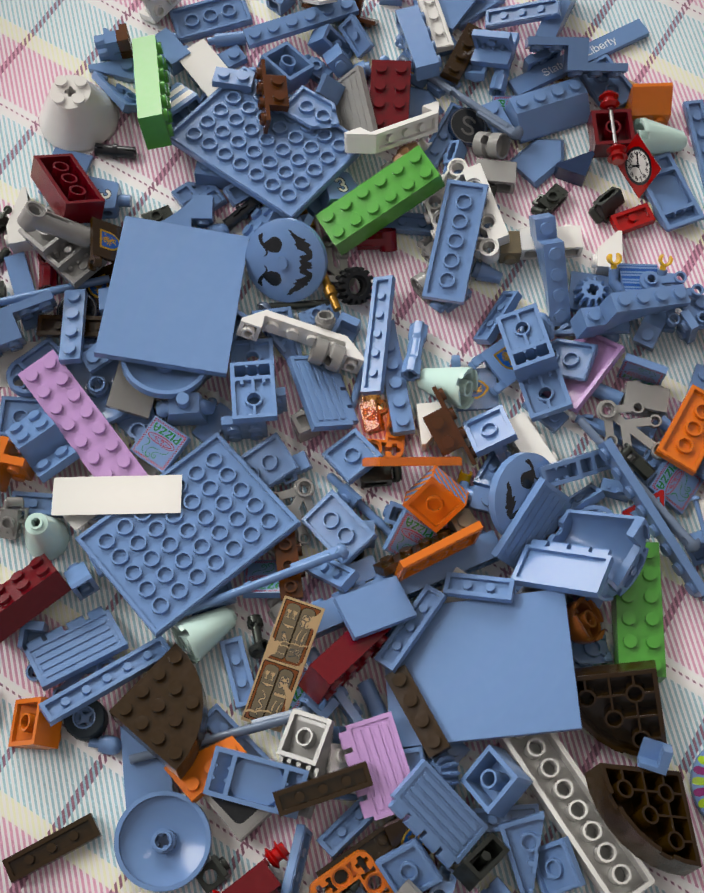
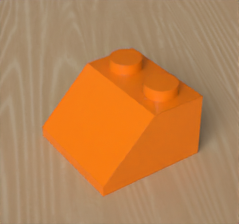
[625,82,673,125]
[8,697,62,750]

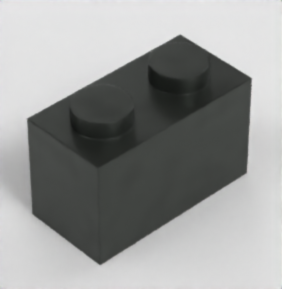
[452,832,510,892]

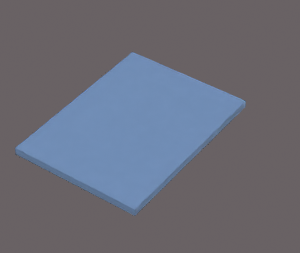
[171,66,361,219]
[94,216,249,378]
[75,432,301,638]
[385,590,582,749]

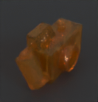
[359,394,388,435]

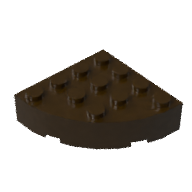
[109,643,208,780]
[575,660,667,756]
[585,763,702,876]

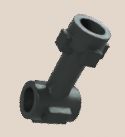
[247,614,268,659]

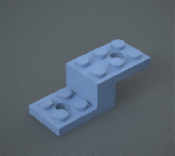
[525,36,628,78]
[0,290,58,357]
[496,303,574,422]
[230,338,278,424]

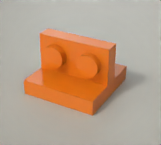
[0,436,35,493]

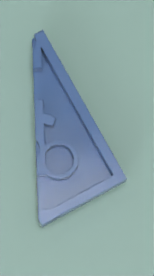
[498,810,545,893]

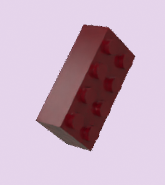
[370,60,411,129]
[30,153,105,223]
[0,554,72,643]
[298,628,391,705]

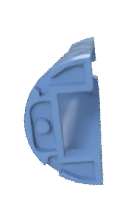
[547,509,650,601]

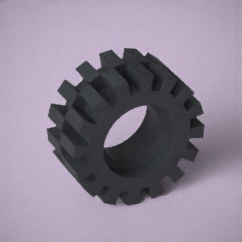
[334,267,373,305]

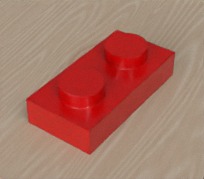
[609,203,656,235]

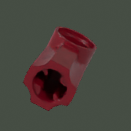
[356,228,398,252]
[37,253,58,290]

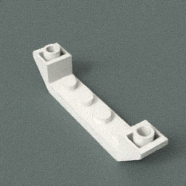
[344,101,440,154]
[236,310,364,374]

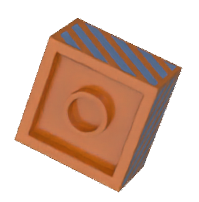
[402,465,469,533]

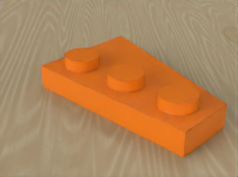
[164,736,247,803]

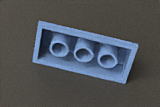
[504,77,590,144]

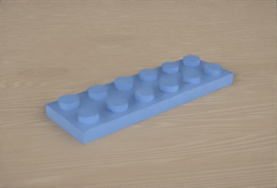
[422,179,489,305]

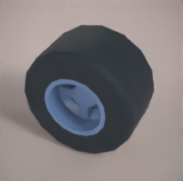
[63,700,108,742]

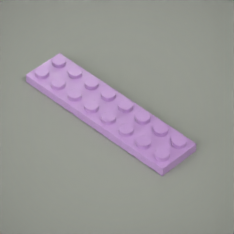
[17,350,148,477]

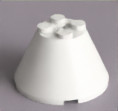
[39,75,119,153]

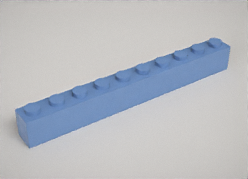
[311,530,500,640]

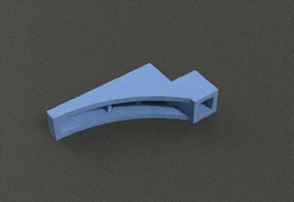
[160,195,215,228]
[529,213,571,327]
[570,284,691,339]

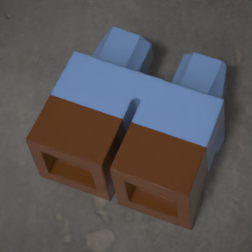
[94,23,133,62]

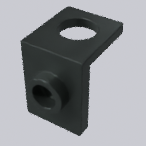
[196,854,231,893]

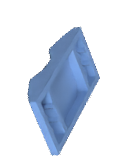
[643,151,704,232]
[203,745,309,820]

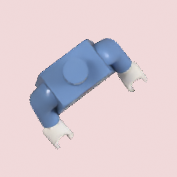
[154,390,221,427]

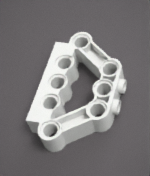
[423,158,510,264]

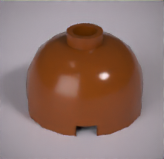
[567,597,605,645]

